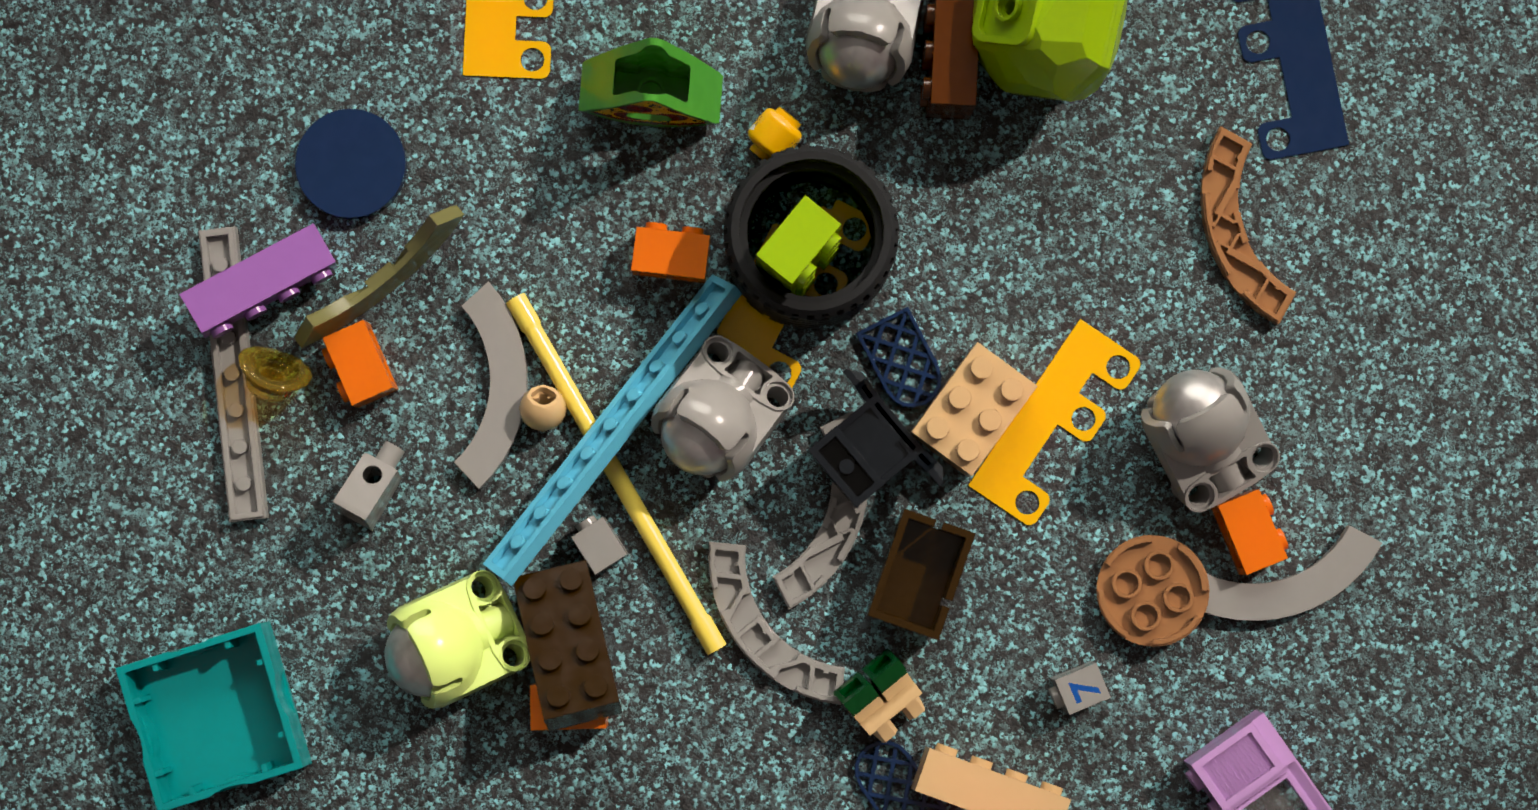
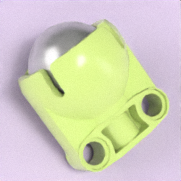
[385,570,530,709]

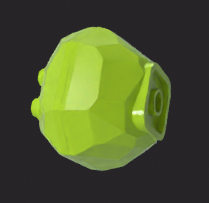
[972,0,1128,102]

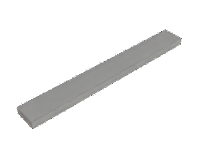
[198,226,269,522]

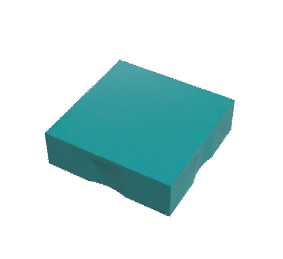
[115,621,312,810]

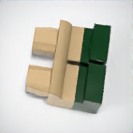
[833,648,925,743]

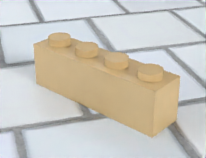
[911,743,1071,810]

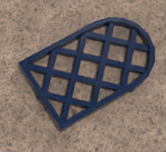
[856,307,942,408]
[855,740,947,810]

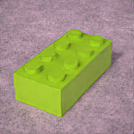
[756,195,842,296]

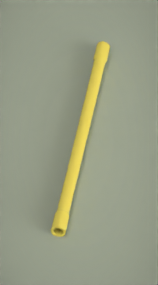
[506,293,726,655]

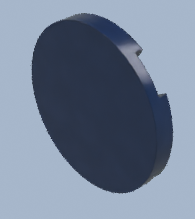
[295,109,407,220]

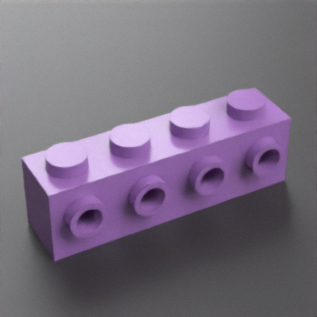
[179,223,337,339]

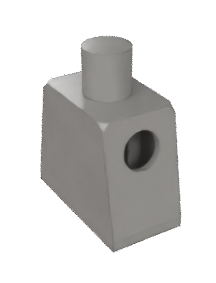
[333,441,405,531]

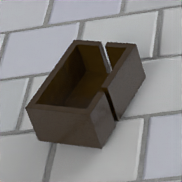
[865,508,976,640]

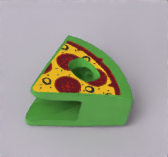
[578,38,723,127]

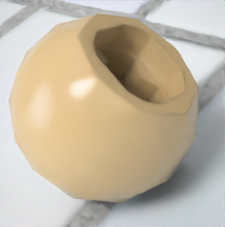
[519,385,567,432]

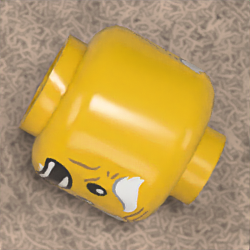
[748,106,802,160]

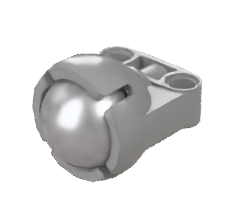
[805,0,924,92]
[651,335,794,481]
[1141,367,1280,512]

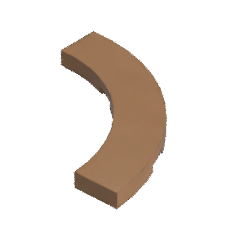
[1200,126,1296,325]

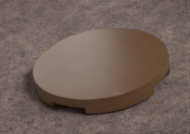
[1096,535,1210,647]

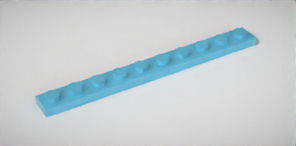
[483,274,742,586]

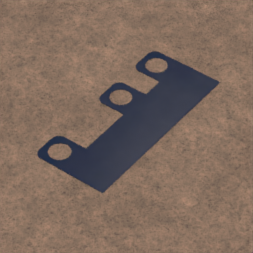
[1234,0,1349,160]

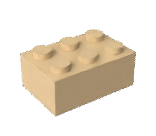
[910,342,1037,477]

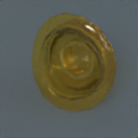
[238,346,312,403]

